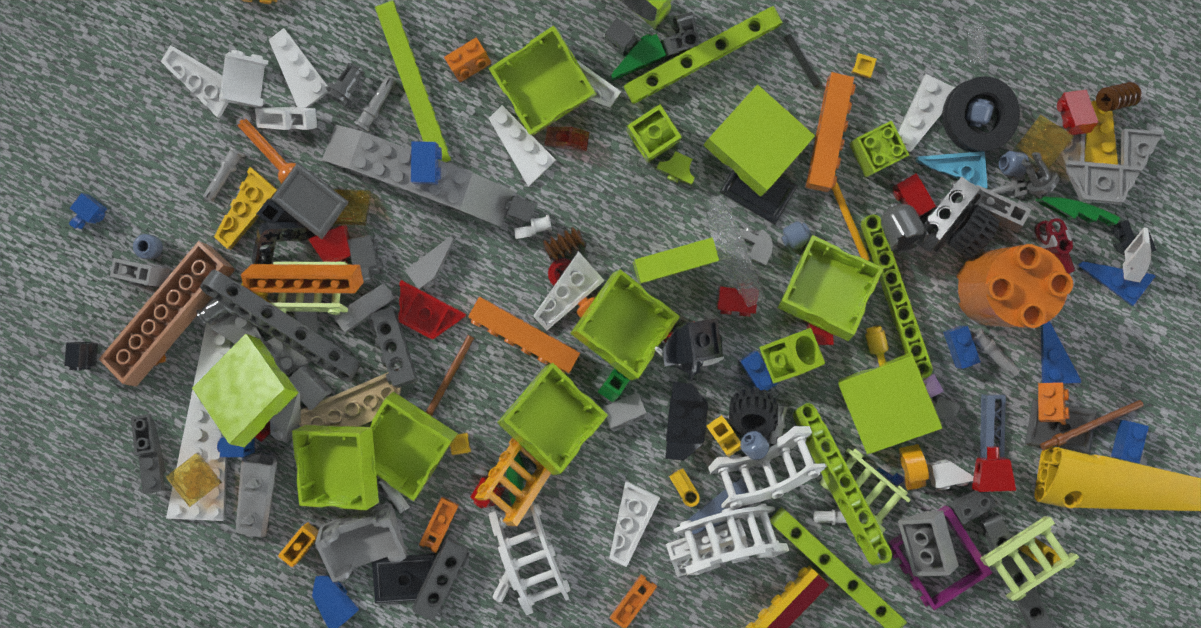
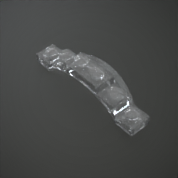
[704,194,766,307]

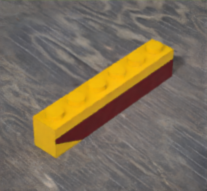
[745,565,829,628]

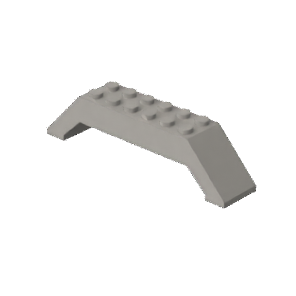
[322,125,514,227]

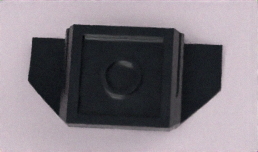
[662,318,723,367]
[665,382,708,461]

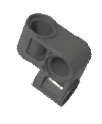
[661,12,699,59]

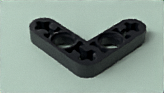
[251,221,315,264]

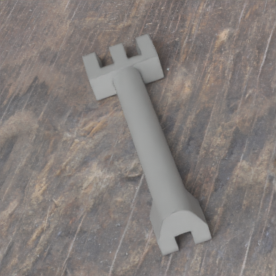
[962,175,1028,200]

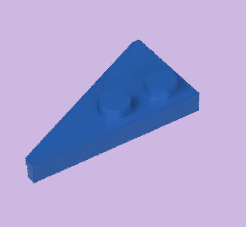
[1077,262,1155,306]
[1041,321,1081,383]

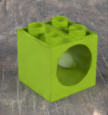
[626,104,682,164]
[848,120,909,178]
[759,328,825,384]

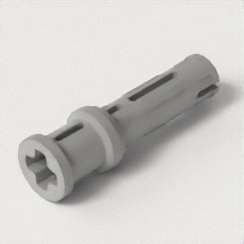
[354,76,397,132]
[202,145,246,202]
[971,328,1021,378]

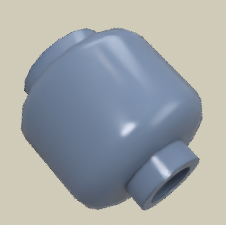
[965,98,993,127]
[999,151,1029,177]
[781,221,812,250]
[133,234,163,260]
[740,431,769,460]

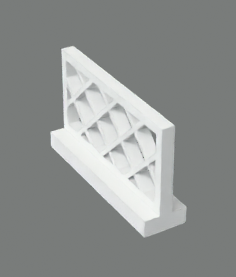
[666,519,748,577]

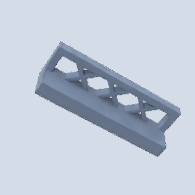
[980,394,1006,458]
[686,477,749,535]

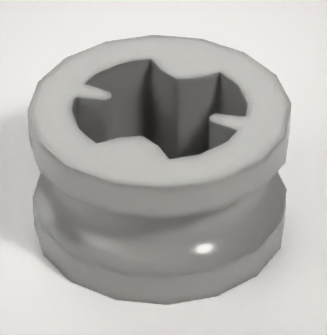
[472,462,491,476]

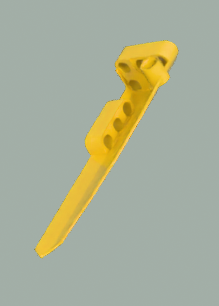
[1034,447,1201,511]

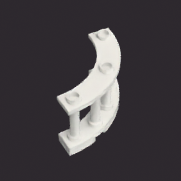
[708,426,826,510]
[489,501,570,615]
[674,504,789,575]

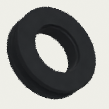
[942,76,1020,152]

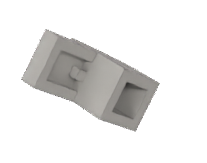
[736,227,773,266]

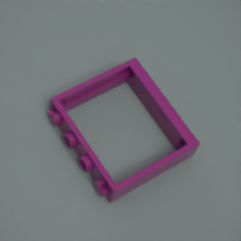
[888,505,992,610]

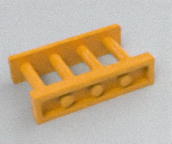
[475,437,551,526]

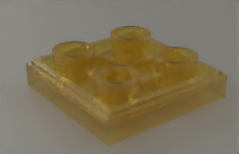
[1016,115,1074,169]
[333,189,371,226]
[166,452,222,507]

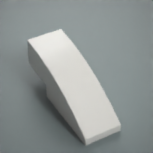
[255,107,317,130]
[1123,227,1151,283]

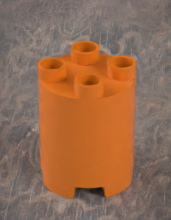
[957,244,1073,328]

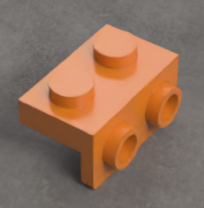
[444,37,492,82]
[1038,383,1070,425]

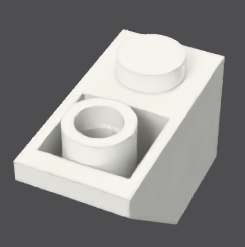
[927,459,974,490]

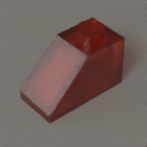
[544,127,590,151]

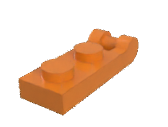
[419,497,459,553]
[610,574,657,628]

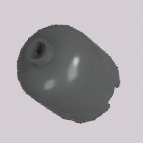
[881,203,929,253]

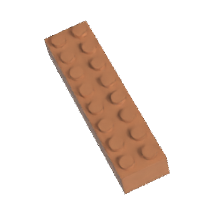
[99,241,236,386]

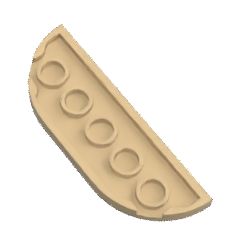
[299,368,401,427]

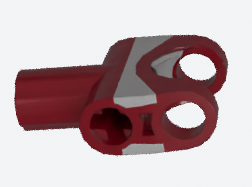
[1034,218,1076,274]

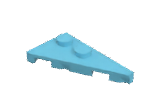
[916,151,988,189]

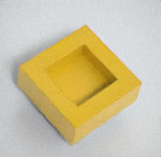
[851,53,877,79]
[450,433,471,455]

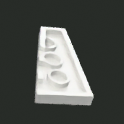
[161,45,228,118]

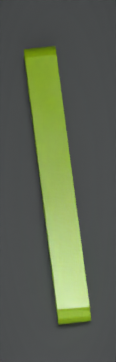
[375,0,452,162]
[861,214,933,378]

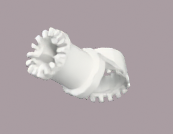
[514,214,552,239]

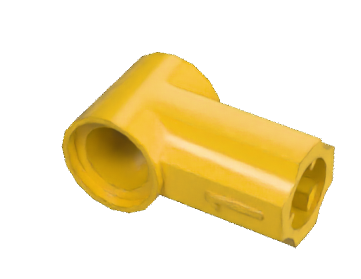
[669,468,700,507]

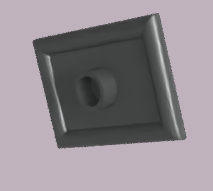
[271,162,349,239]
[1025,399,1097,455]

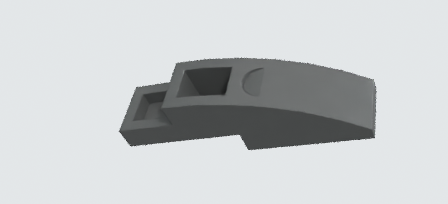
[131,414,166,494]

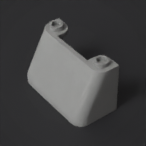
[315,503,407,582]

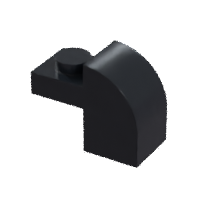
[256,198,298,234]
[1113,220,1156,256]

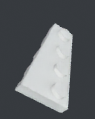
[269,28,328,108]
[577,60,621,108]
[898,74,955,152]
[489,105,556,187]
[534,251,604,331]
[609,480,660,567]

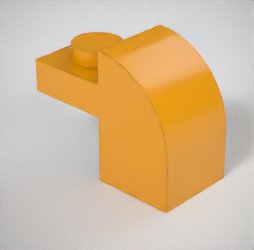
[899,444,929,490]

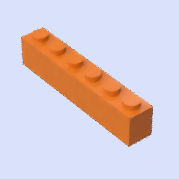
[805,72,856,192]
[241,264,364,293]
[468,297,580,374]

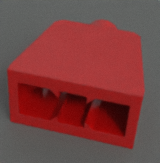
[309,223,351,263]
[972,446,1016,492]

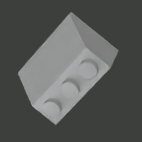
[898,510,959,576]

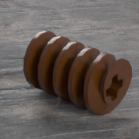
[1096,82,1142,112]
[543,227,586,262]

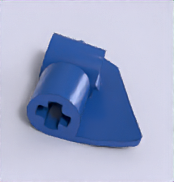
[312,575,359,628]

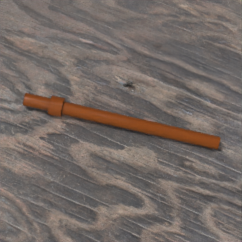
[426,335,474,416]
[1040,400,1144,451]

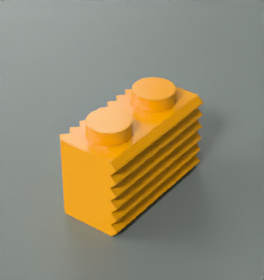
[278,522,319,567]

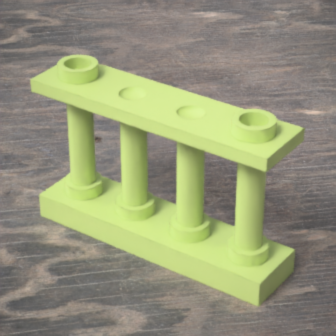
[270,262,349,315]
[819,448,911,533]
[980,516,1079,601]

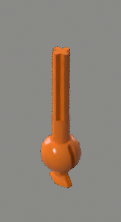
[237,118,296,184]

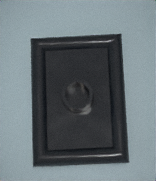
[720,170,798,225]
[372,553,439,604]

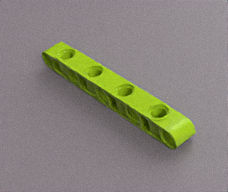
[624,6,783,104]
[793,403,892,566]
[769,506,907,628]

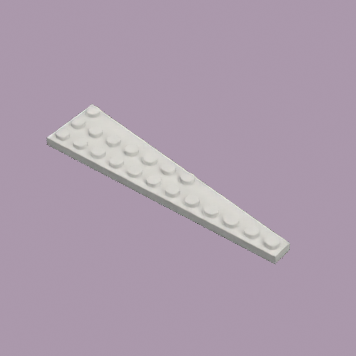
[166,298,232,521]

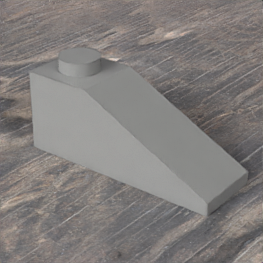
[975,185,1032,233]
[405,236,455,290]
[110,258,170,287]
[333,283,395,332]
[270,390,301,443]

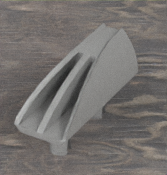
[236,453,277,537]

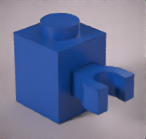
[69,193,107,229]

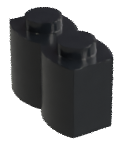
[64,342,98,371]

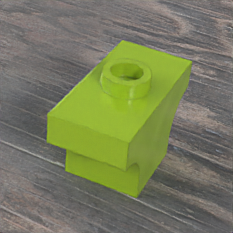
[656,151,695,186]

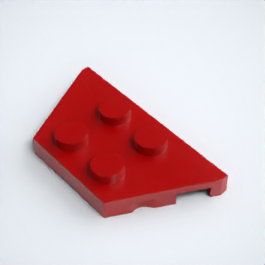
[399,280,467,340]

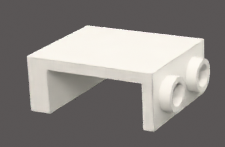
[219,50,268,108]

